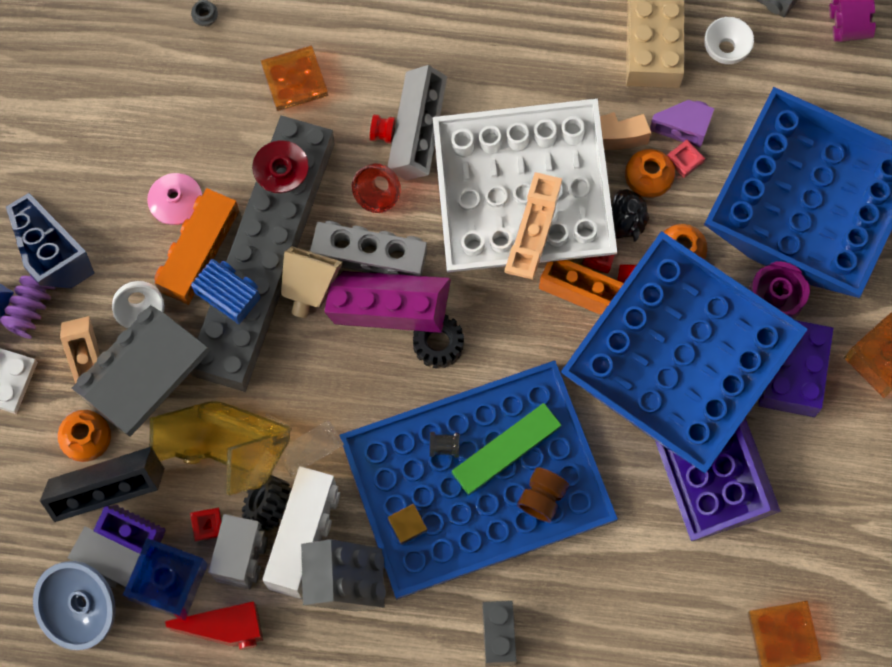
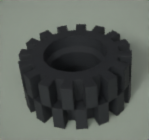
[413,314,464,369]
[242,473,291,531]

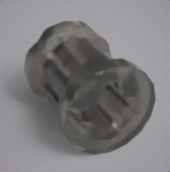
[430,432,460,458]

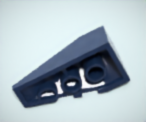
[6,193,95,289]

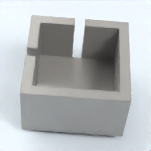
[208,514,268,590]

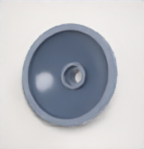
[33,561,115,650]

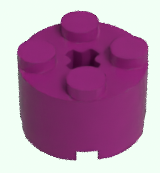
[829,0,876,42]
[749,261,810,319]

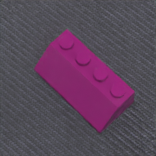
[324,271,451,333]

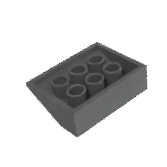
[72,305,210,437]

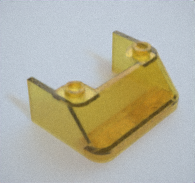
[149,401,290,496]

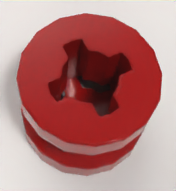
[369,114,396,144]

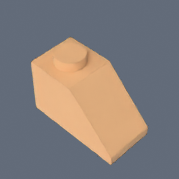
[60,316,100,384]

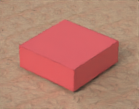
[667,139,705,178]

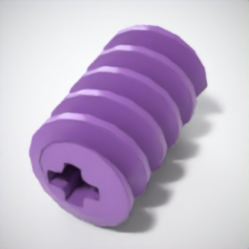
[0,276,55,339]

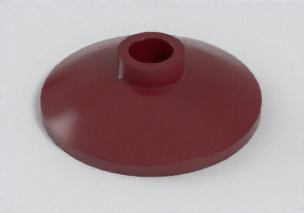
[252,140,309,193]

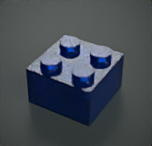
[123,538,208,621]

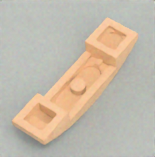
[505,172,562,280]

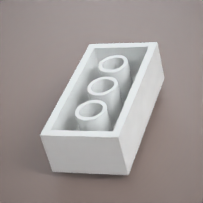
[262,466,340,599]

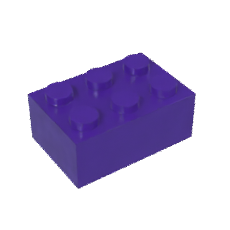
[758,320,834,418]

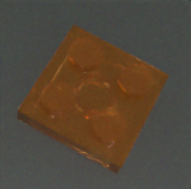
[261,45,328,111]
[747,601,822,667]

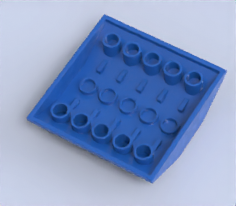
[704,87,892,298]
[561,231,808,474]

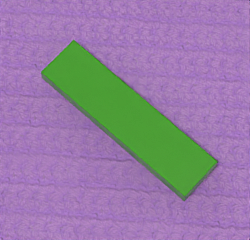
[451,403,561,496]

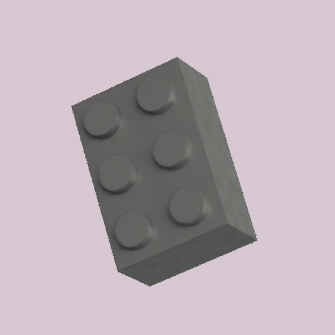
[301,539,386,611]

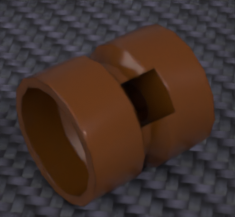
[517,467,570,522]

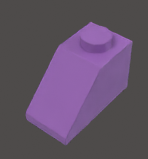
[650,100,714,148]

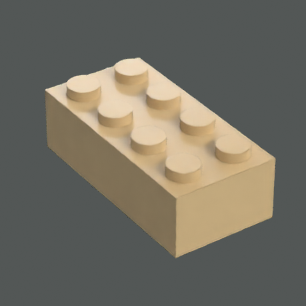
[626,0,684,88]

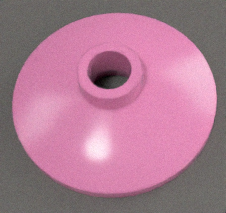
[147,173,202,225]

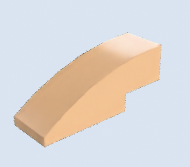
[600,112,651,150]

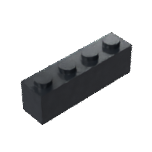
[40,447,165,523]

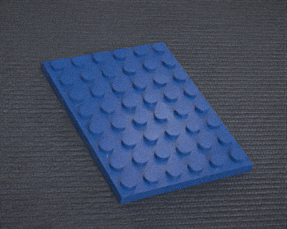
[339,360,618,600]

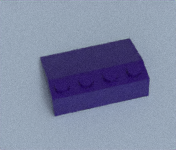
[655,417,781,541]

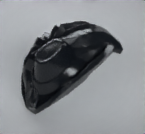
[611,189,649,242]

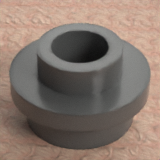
[191,0,218,26]

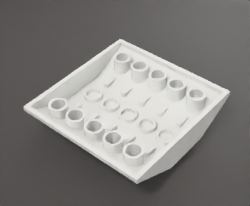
[433,99,617,273]

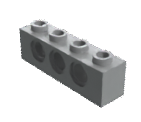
[310,221,427,276]

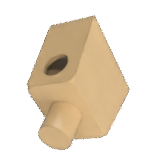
[281,246,342,318]

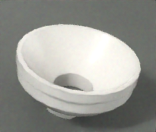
[705,17,754,64]
[112,281,165,328]

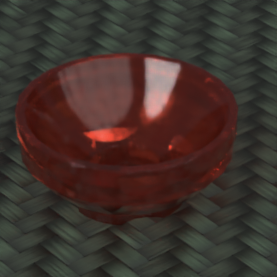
[351,163,401,213]

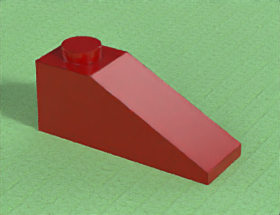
[165,601,263,650]

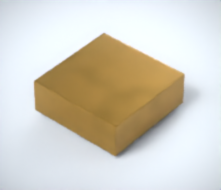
[388,504,427,545]

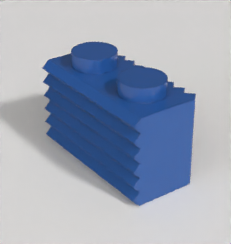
[191,259,260,325]

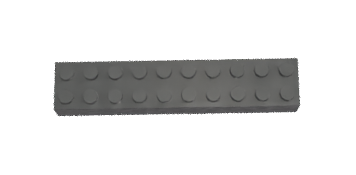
[191,115,335,392]

